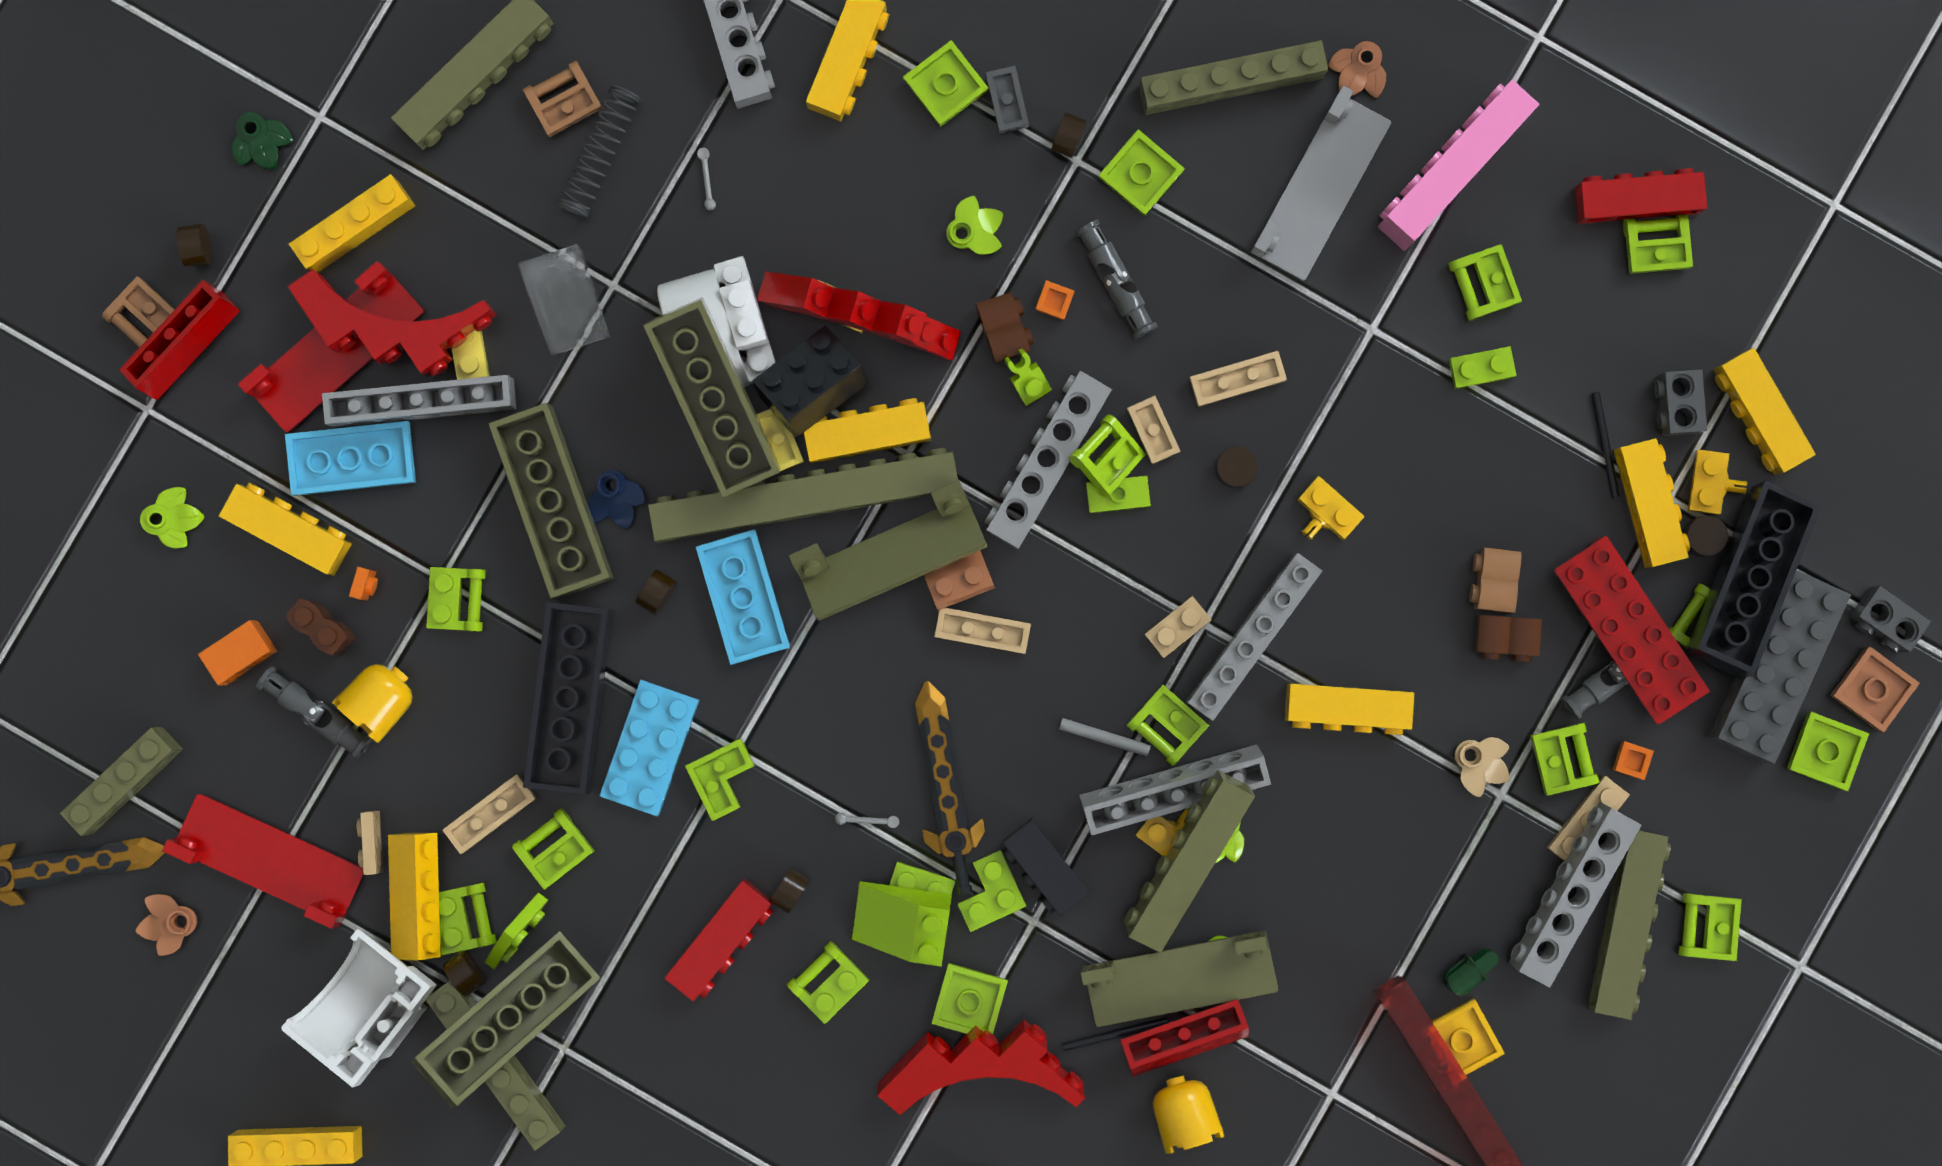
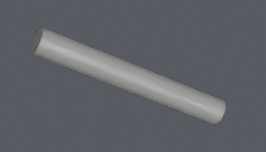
[1059,718,1151,757]

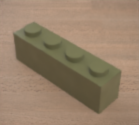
[60,727,183,836]

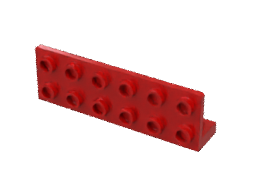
[238,261,425,433]
[1554,536,1710,724]
[162,794,364,929]

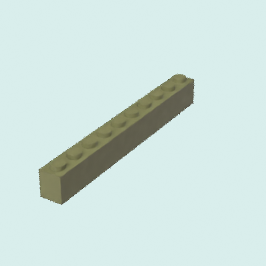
[648,448,958,543]

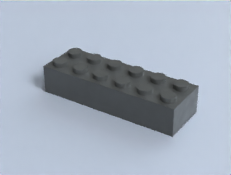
[1708,570,1851,764]

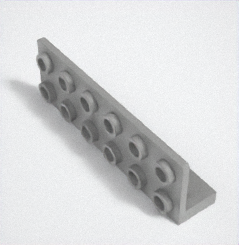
[1251,85,1391,281]

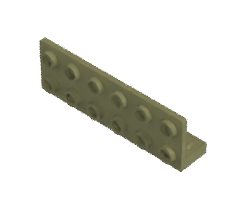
[789,481,987,621]
[1081,930,1278,1027]

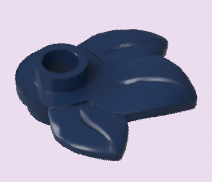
[589,470,645,529]

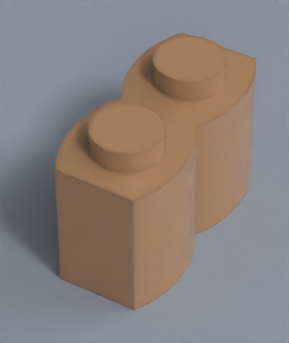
[1469,547,1521,614]

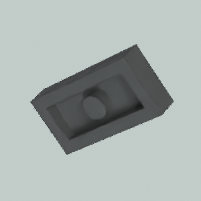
[985,66,1029,134]

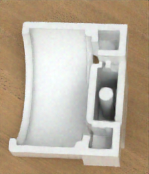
[657,256,776,387]
[281,929,437,1088]

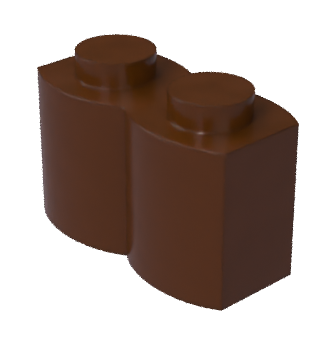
[976,292,1034,364]
[286,598,355,656]
[1474,615,1542,662]

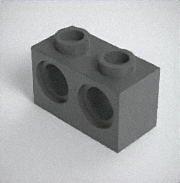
[1654,369,1707,436]
[1849,586,1931,654]

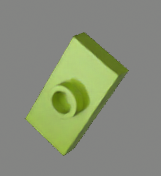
[1086,476,1151,513]

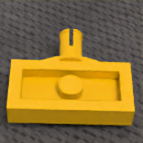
[1688,449,1747,515]
[1297,476,1365,541]
[1135,808,1189,856]

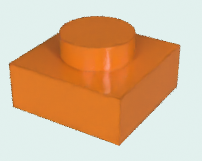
[1035,280,1075,321]
[349,567,378,601]
[1612,741,1654,780]

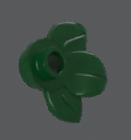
[231,112,293,170]

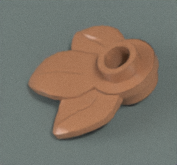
[1328,41,1386,98]
[135,894,197,956]

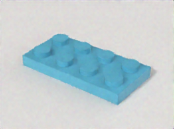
[285,421,416,496]
[696,529,790,665]
[600,680,700,817]

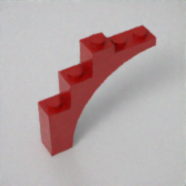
[287,269,497,377]
[757,271,961,360]
[877,1019,1085,1115]

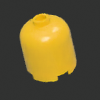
[331,664,413,743]
[1153,1075,1225,1154]

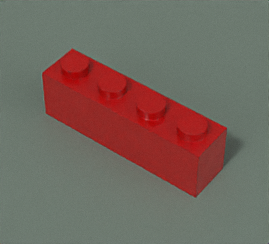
[1574,168,1707,224]
[119,280,240,400]
[664,879,773,1002]
[1120,999,1249,1077]

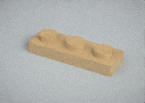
[1189,351,1287,407]
[935,608,1031,654]
[443,774,537,855]
[1546,775,1630,861]

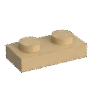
[1127,396,1180,465]
[1144,596,1212,658]
[356,811,383,875]

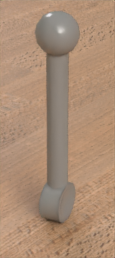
[697,148,716,211]
[835,813,899,828]

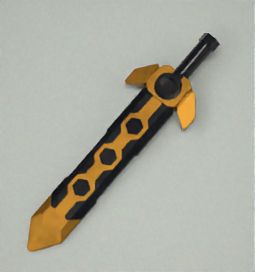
[915,681,985,895]
[0,837,165,906]

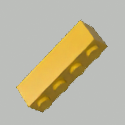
[806,0,890,122]
[289,174,415,273]
[1713,348,1816,475]
[804,398,931,464]
[1613,438,1690,568]
[219,482,352,576]
[1284,684,1414,735]
[388,833,441,960]
[228,1126,363,1166]

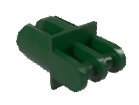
[1444,948,1499,996]

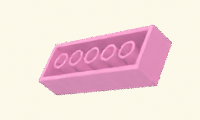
[1378,80,1540,251]

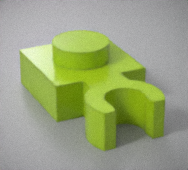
[1005,348,1052,406]

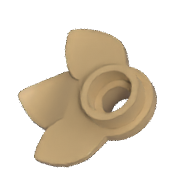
[1454,737,1510,797]

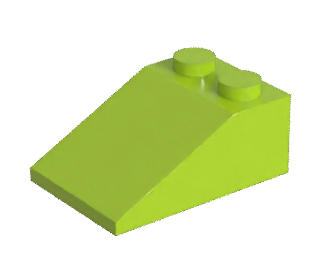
[852,881,952,967]

